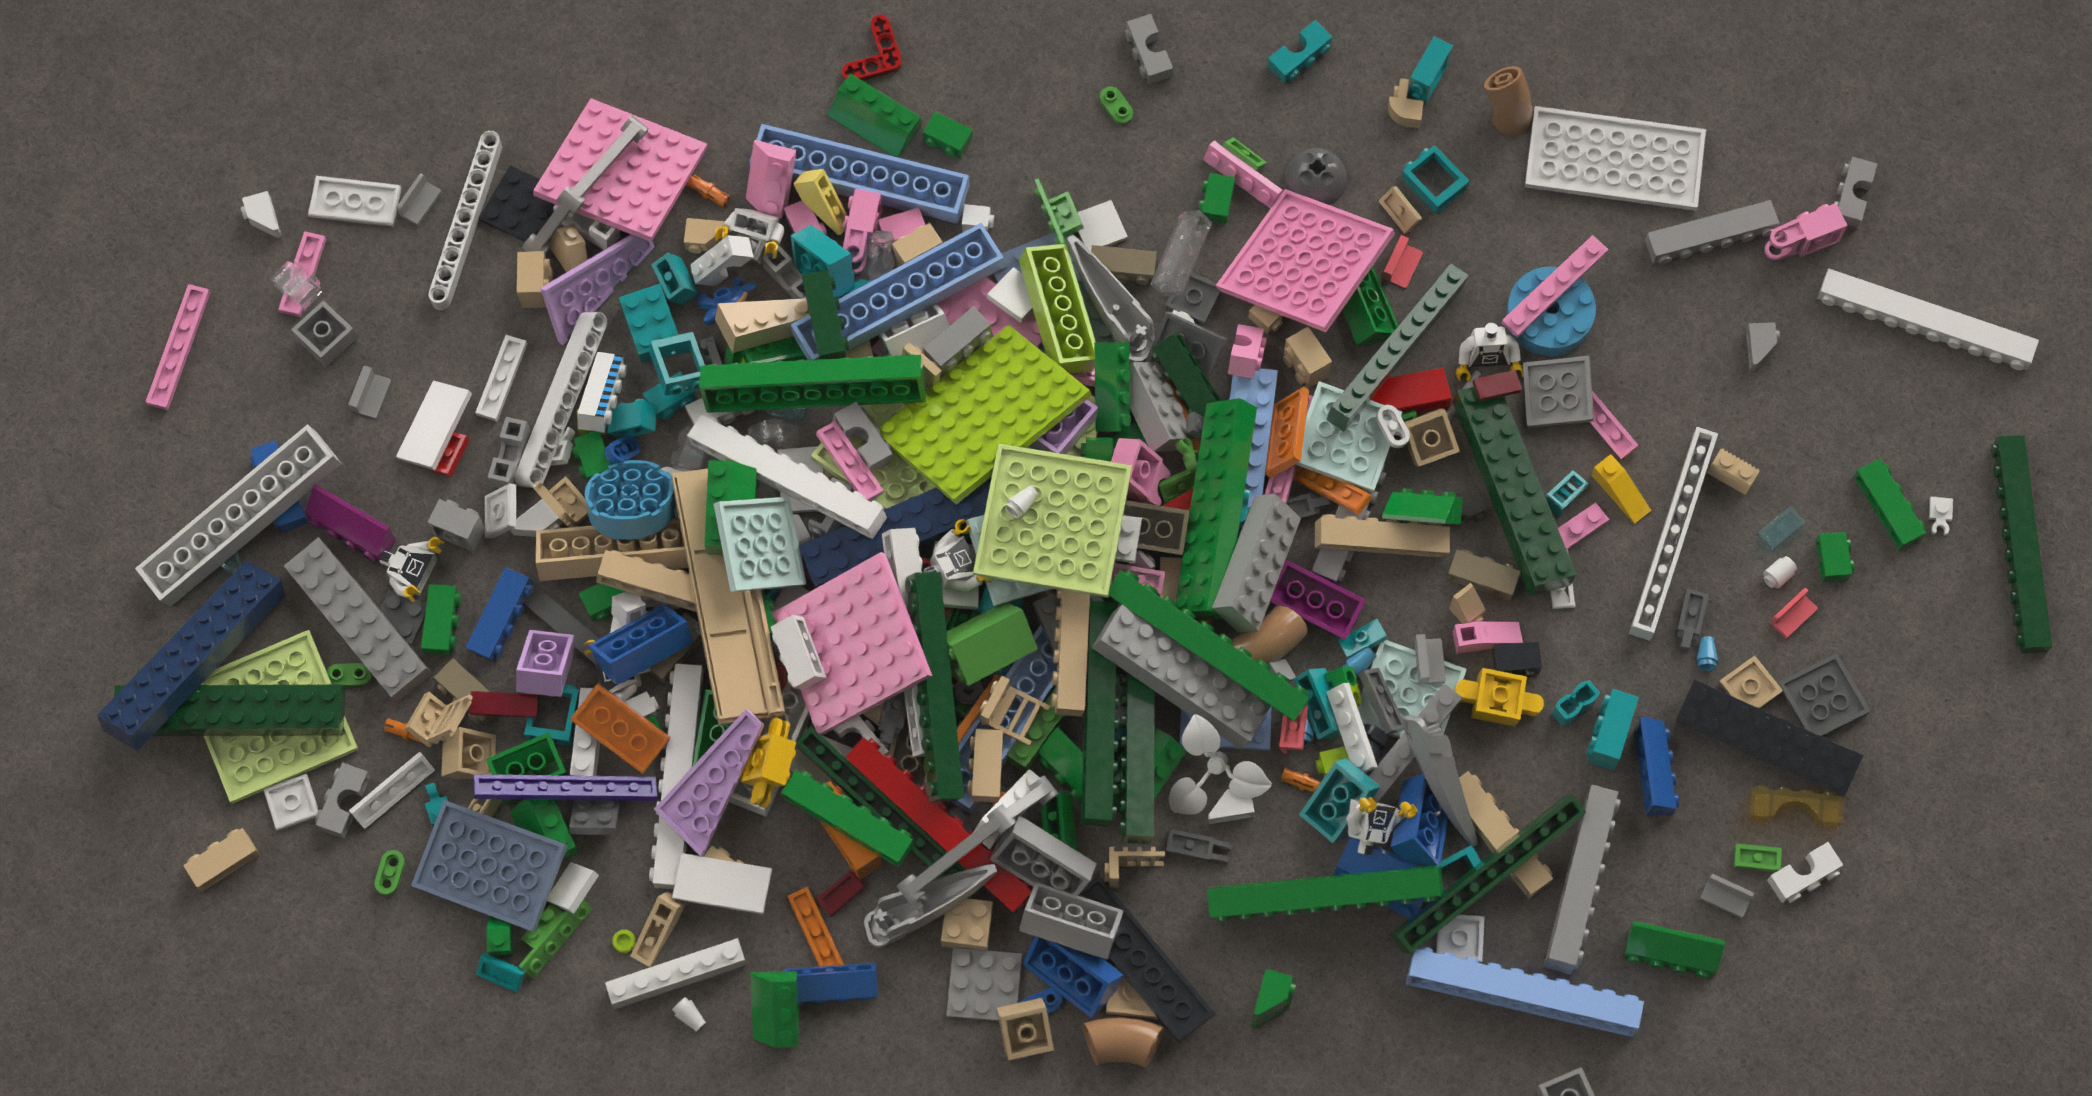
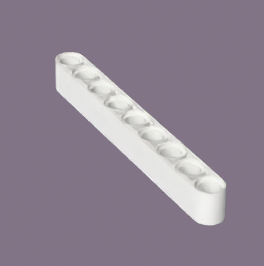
[429,131,502,310]
[515,312,607,488]

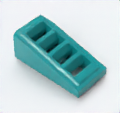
[1545,470,1589,517]

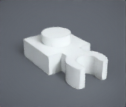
[551,427,575,465]
[1929,497,1953,536]

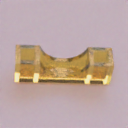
[1747,786,1843,828]

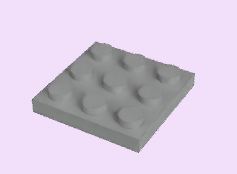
[1523,356,1594,428]
[947,948,1022,1022]

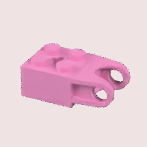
[843,189,883,275]
[1764,203,1847,261]
[1111,438,1171,506]

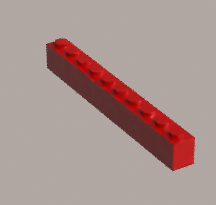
[845,737,1032,914]

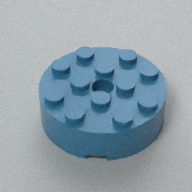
[1506,267,1596,357]
[585,460,676,540]

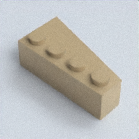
[715,298,809,353]

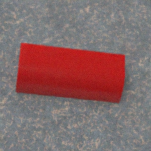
[1371,367,1452,414]

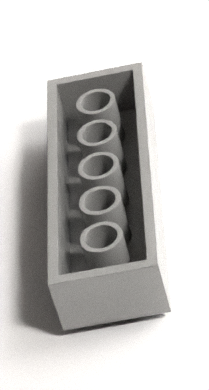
[1212,493,1301,633]

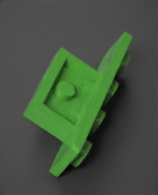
[1034,178,1084,254]
[519,899,592,979]

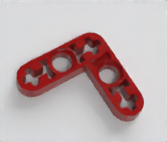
[842,15,902,81]

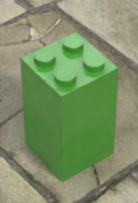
[947,603,1038,686]

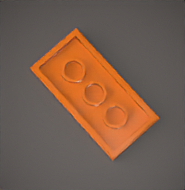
[1265,387,1309,478]
[570,683,671,774]

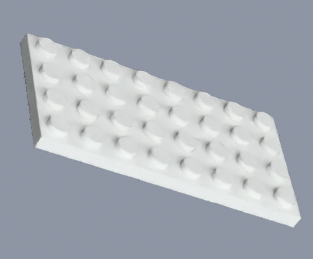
[1525,106,1706,211]

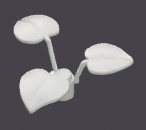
[1169,714,1272,815]

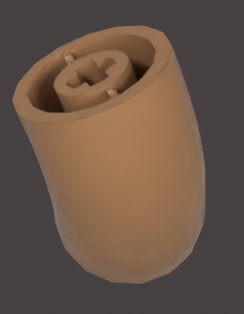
[1484,66,1533,136]
[1232,606,1308,664]
[1083,1018,1164,1068]

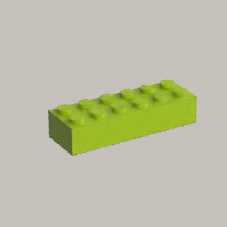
[1019,244,1096,374]

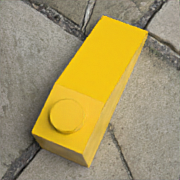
[1591,454,1651,524]

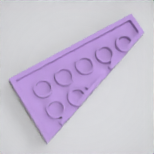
[540,234,654,345]
[654,709,764,857]

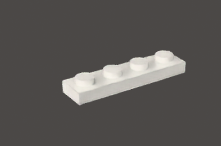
[475,335,527,422]
[1327,683,1377,773]
[349,752,435,829]

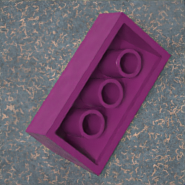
[305,484,396,562]
[1270,560,1366,640]

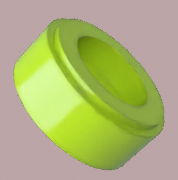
[612,930,636,953]

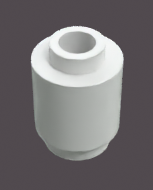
[1763,556,1797,589]

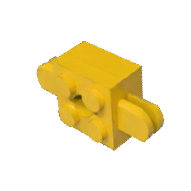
[1454,668,1544,727]
[740,717,796,808]

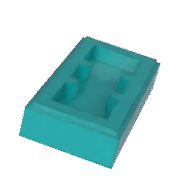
[1338,619,1388,659]
[476,953,525,993]

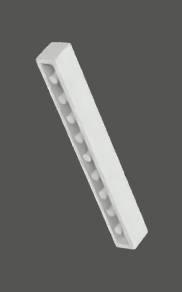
[1817,268,2039,370]
[687,415,887,539]
[1629,427,1718,641]
[882,528,925,757]
[649,664,704,889]

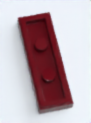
[469,691,539,718]

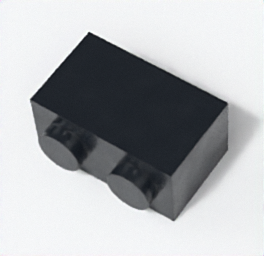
[1492,642,1542,678]

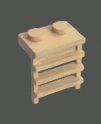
[534,476,588,528]
[979,676,1051,746]
[405,692,473,747]
[1105,847,1165,889]

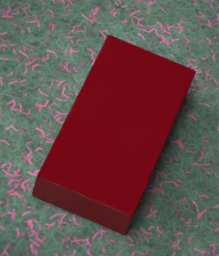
[1472,370,1522,402]
[816,870,866,917]

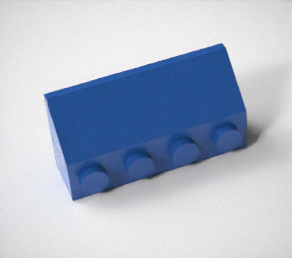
[588,604,693,685]
[1634,717,1679,817]
[1391,774,1448,866]
[1333,837,1424,918]
[1022,936,1123,1018]

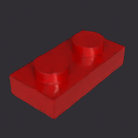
[430,432,470,478]

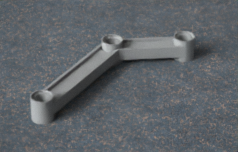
[521,115,649,254]
[896,775,1058,905]

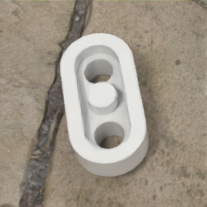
[1376,405,1410,448]

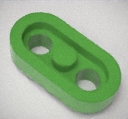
[1100,87,1133,125]
[327,663,372,687]
[375,850,405,896]

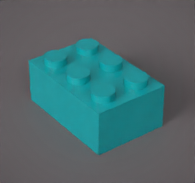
[791,224,855,297]
[619,284,678,363]
[1586,689,1639,771]
[1299,758,1380,843]

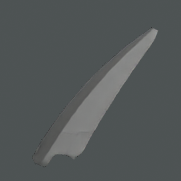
[1067,235,1155,363]
[1402,715,1478,847]
[864,864,997,948]

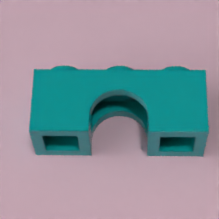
[1267,20,1332,84]

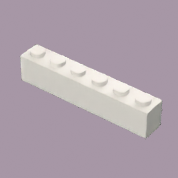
[605,938,747,1009]

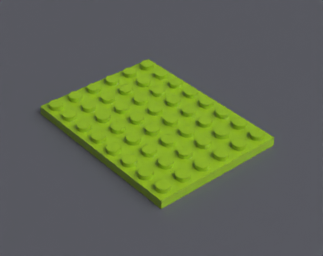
[878,325,1092,504]

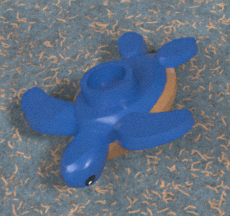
[697,277,756,325]

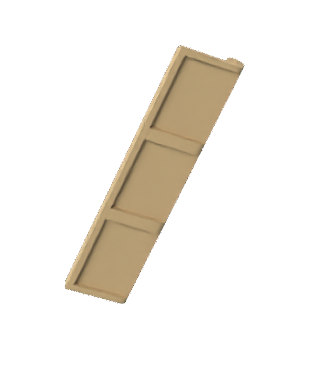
[671,469,785,725]

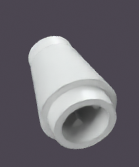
[1005,486,1038,519]
[672,997,706,1032]

